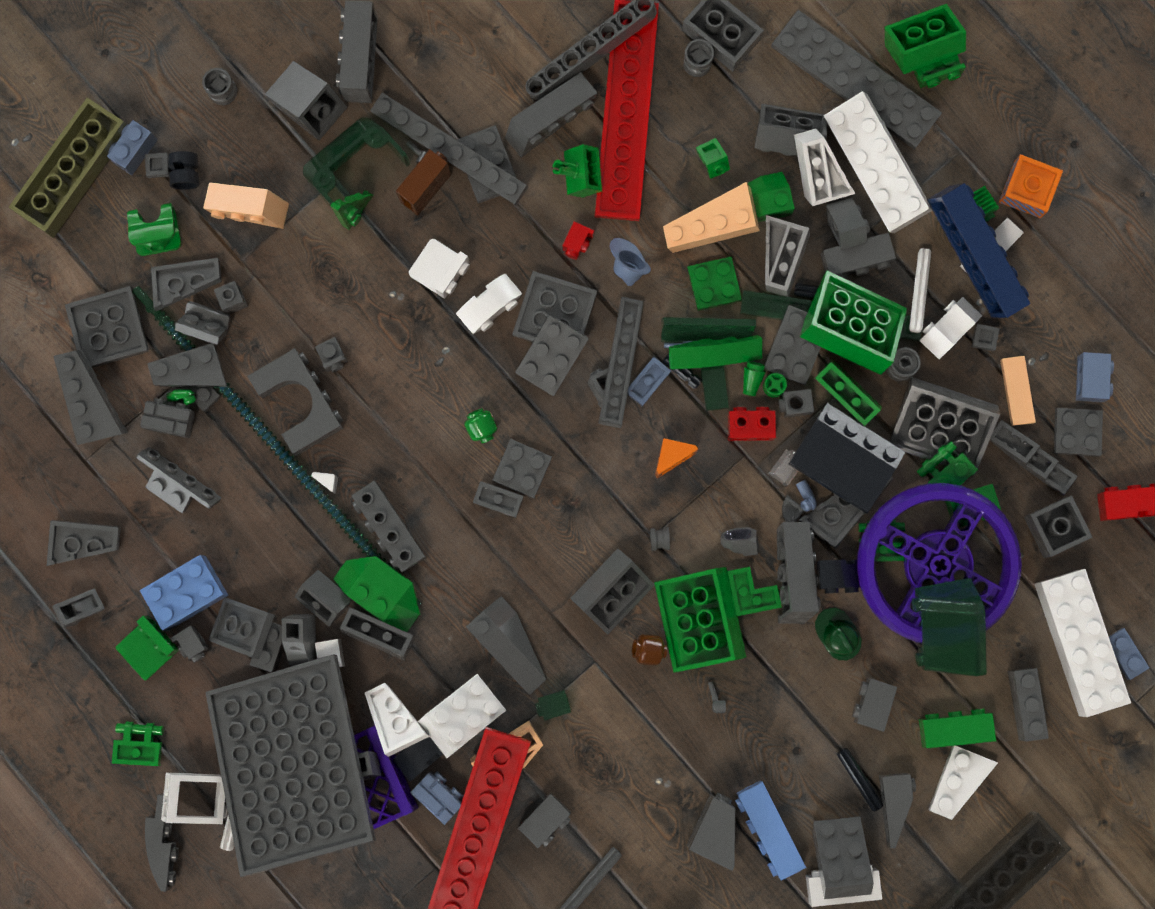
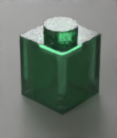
[535,689,572,721]

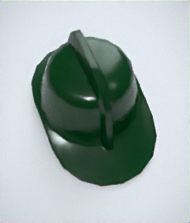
[815,608,862,661]

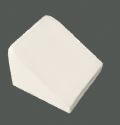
[312,472,338,494]

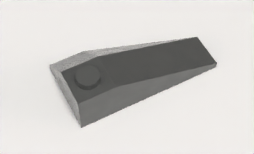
[466,596,547,695]

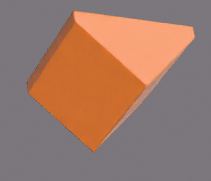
[655,438,698,479]

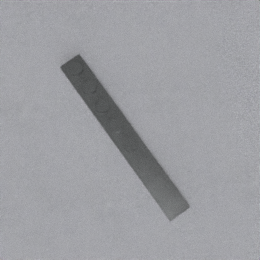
[370,93,528,206]

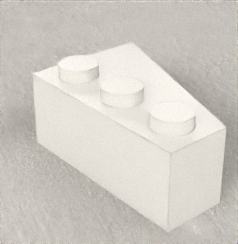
[794,129,855,206]

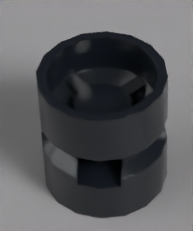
[168,151,199,190]

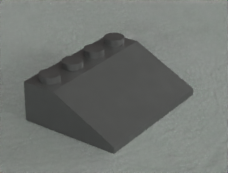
[889,377,1000,475]

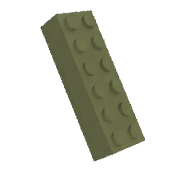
[9,98,126,238]

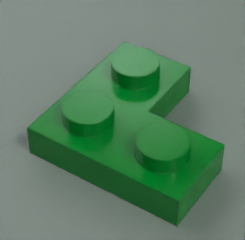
[727,567,782,616]

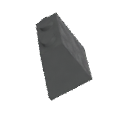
[265,61,347,141]
[687,792,735,871]

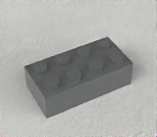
[336,0,378,103]

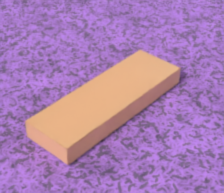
[1000,356,1036,427]

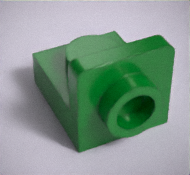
[696,138,730,179]

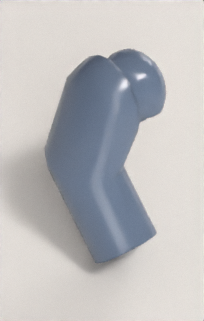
[796,479,817,512]

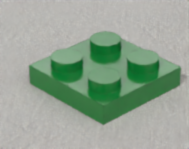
[687,257,742,311]

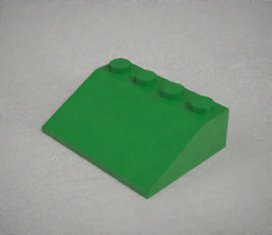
[800,271,907,375]
[654,567,746,673]

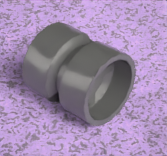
[683,39,714,77]
[202,68,237,106]
[886,347,921,382]

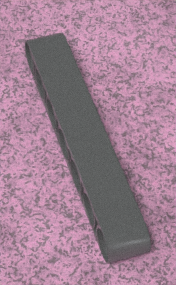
[525,0,657,102]

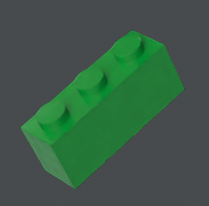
[815,359,882,426]
[919,708,996,748]

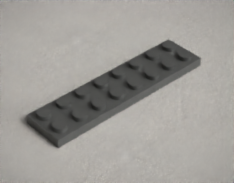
[771,10,942,150]

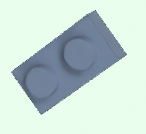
[627,357,671,407]
[1109,628,1149,680]

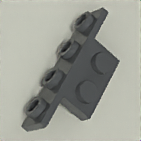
[136,447,221,513]

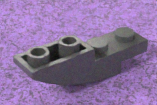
[145,793,179,892]

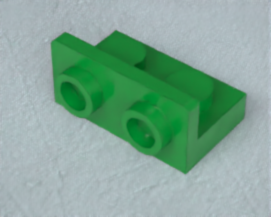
[914,55,966,88]

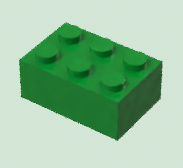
[884,3,966,74]

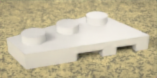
[365,683,430,757]
[928,746,998,820]

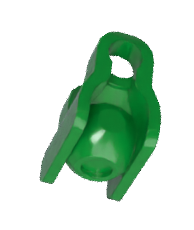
[127,203,181,256]

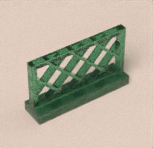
[661,317,756,342]

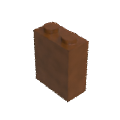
[396,149,451,216]

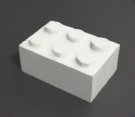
[418,674,506,758]

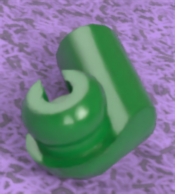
[166,389,196,405]

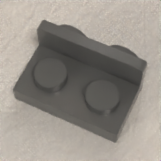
[175,301,231,345]

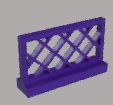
[354,726,419,829]

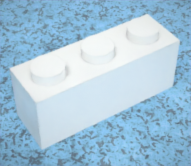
[806,865,882,907]

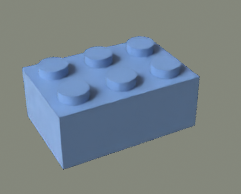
[140,555,229,631]

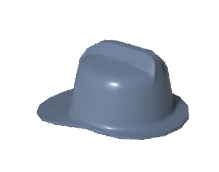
[610,238,651,286]

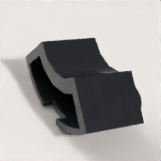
[816,560,860,594]
[393,732,443,781]

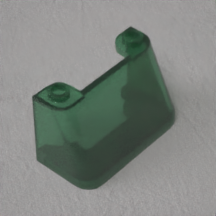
[912,578,987,677]

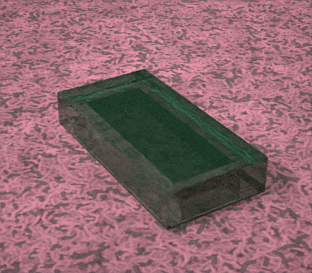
[700,366,729,411]

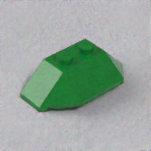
[333,556,420,632]

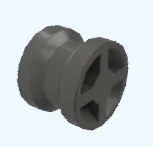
[650,527,670,551]

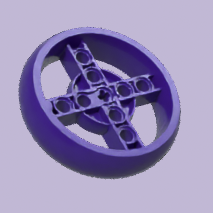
[857,483,1022,645]

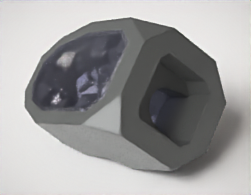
[720,527,759,556]

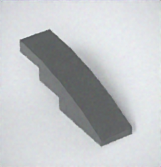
[990,420,1078,496]

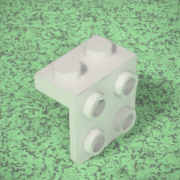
[409,239,470,299]

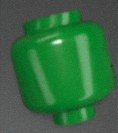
[464,408,498,444]

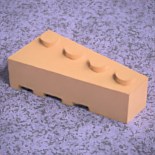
[663,182,760,253]

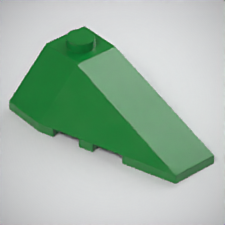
[748,172,795,222]

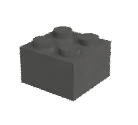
[1024,495,1093,558]

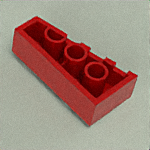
[1097,483,1155,521]

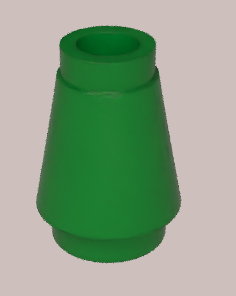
[743,361,766,396]

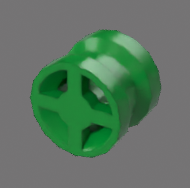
[763,373,787,398]

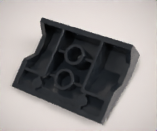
[789,403,905,514]

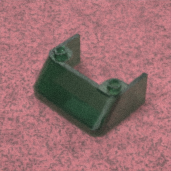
[303,117,410,210]

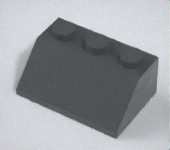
[754,104,827,156]
[570,549,655,635]

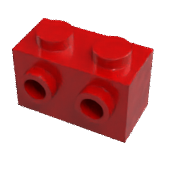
[728,407,776,441]

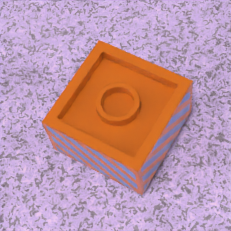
[999,154,1063,219]

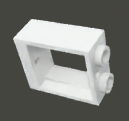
[161,773,227,824]

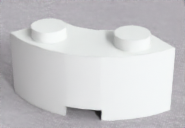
[456,274,522,334]
[920,297,982,359]

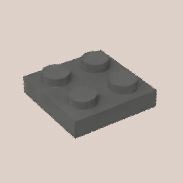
[1053,408,1103,457]
[492,439,552,499]

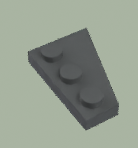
[151,258,222,311]
[147,343,228,387]
[47,520,121,566]

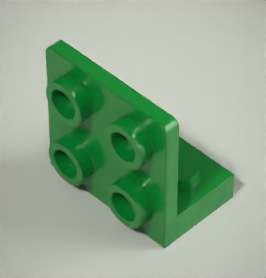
[115,615,179,680]

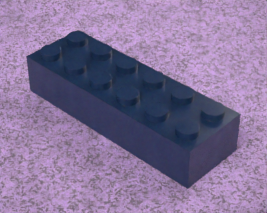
[927,183,1031,318]

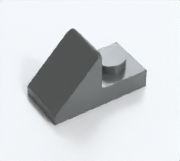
[52,588,105,627]

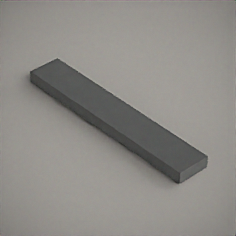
[598,297,644,429]

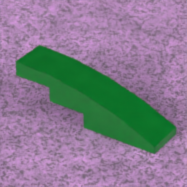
[669,335,762,369]

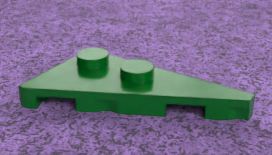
[330,190,374,230]

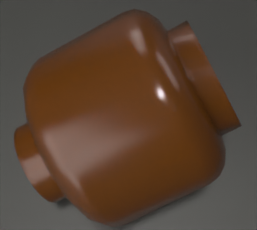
[632,634,667,666]

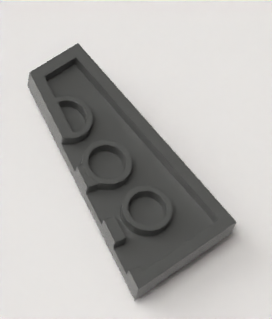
[799,476,893,549]

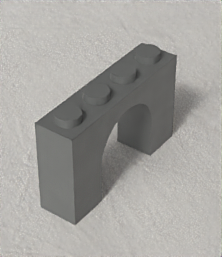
[247,348,344,456]

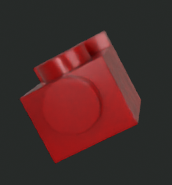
[562,221,594,260]

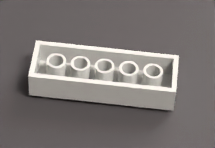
[824,91,932,233]
[1034,569,1131,717]

